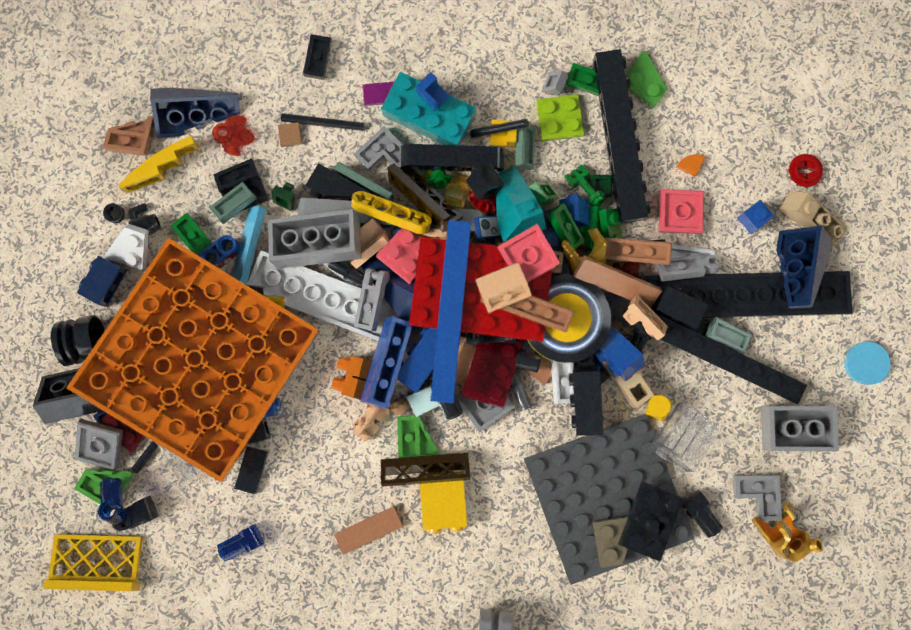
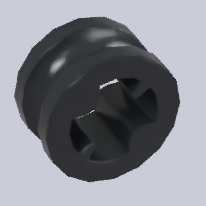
[103,203,125,224]

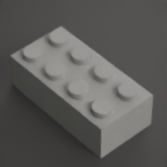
[268,209,361,269]

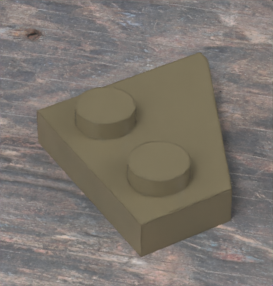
[592,516,628,568]

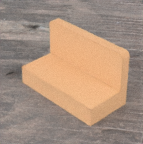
[351,218,390,269]
[476,263,531,313]
[456,336,477,386]

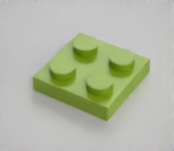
[536,94,584,142]

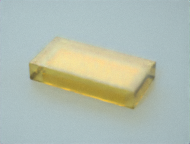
[443,172,471,208]

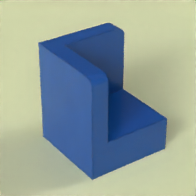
[416,72,449,112]

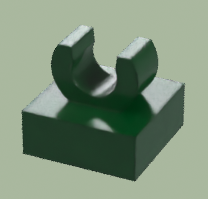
[271,182,295,211]

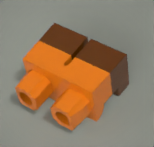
[331,356,372,400]

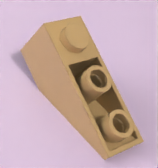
[779,191,847,246]
[600,361,655,408]

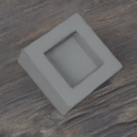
[542,70,568,95]

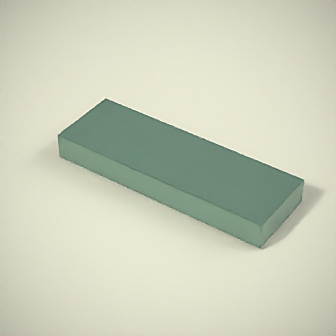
[334,162,394,201]

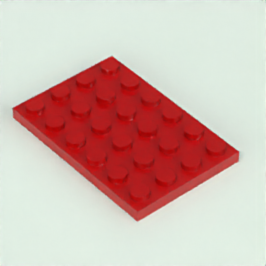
[409,237,552,342]

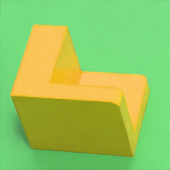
[490,120,517,148]

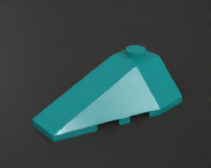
[496,166,546,243]

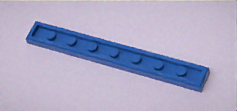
[430,220,471,403]

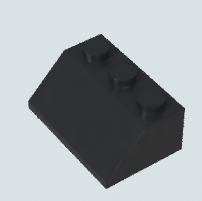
[32,368,103,424]

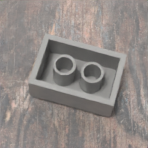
[761,406,839,452]

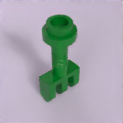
[564,164,606,207]

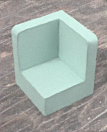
[407,386,440,417]

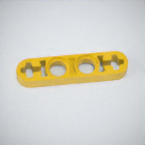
[351,191,432,234]

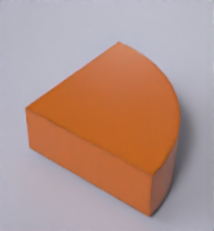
[676,154,706,177]

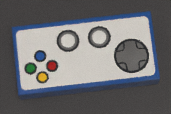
[474,216,502,239]

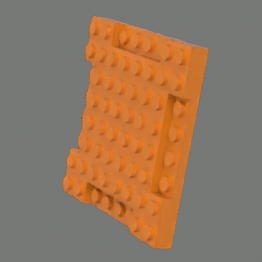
[66,237,320,483]

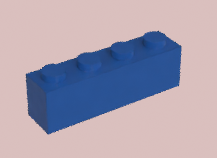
[360,316,412,409]
[397,327,437,393]

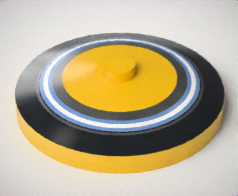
[527,274,611,363]

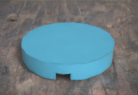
[844,342,891,385]

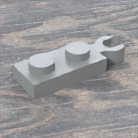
[656,255,719,281]

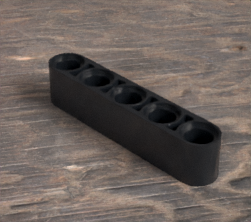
[401,144,504,172]

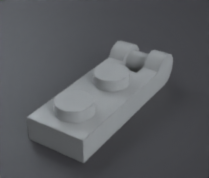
[354,268,390,331]

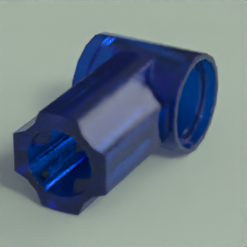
[97,478,127,525]
[217,523,265,562]

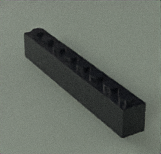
[593,49,650,224]

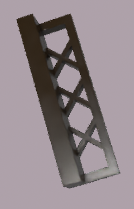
[387,163,463,233]
[380,453,470,487]

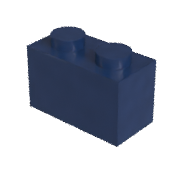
[77,256,128,307]

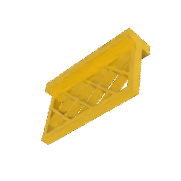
[43,534,142,592]

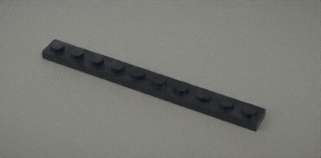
[606,292,807,404]

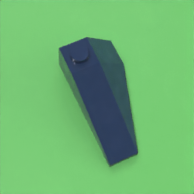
[150,87,240,138]
[776,226,832,308]
[361,252,420,332]

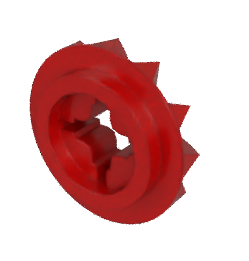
[787,154,823,188]
[469,190,497,214]

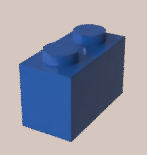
[594,327,645,381]

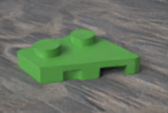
[625,50,667,107]
[397,416,440,458]
[74,469,135,510]

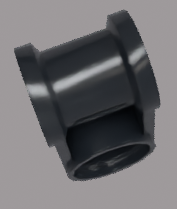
[111,496,159,531]

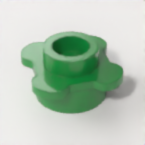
[427,169,452,189]

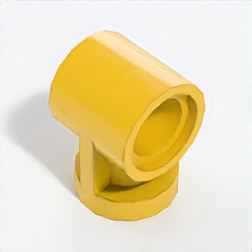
[644,394,673,423]

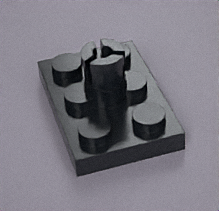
[618,481,684,562]

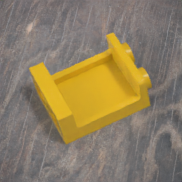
[420,471,467,533]

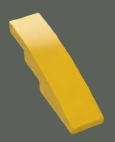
[118,136,200,193]

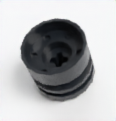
[51,315,105,366]

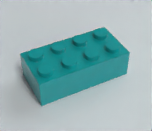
[381,72,476,145]

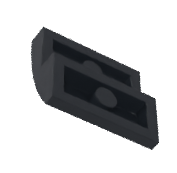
[213,158,269,212]

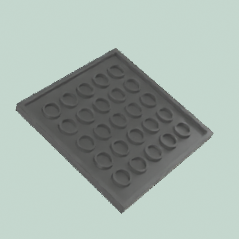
[524,414,695,585]

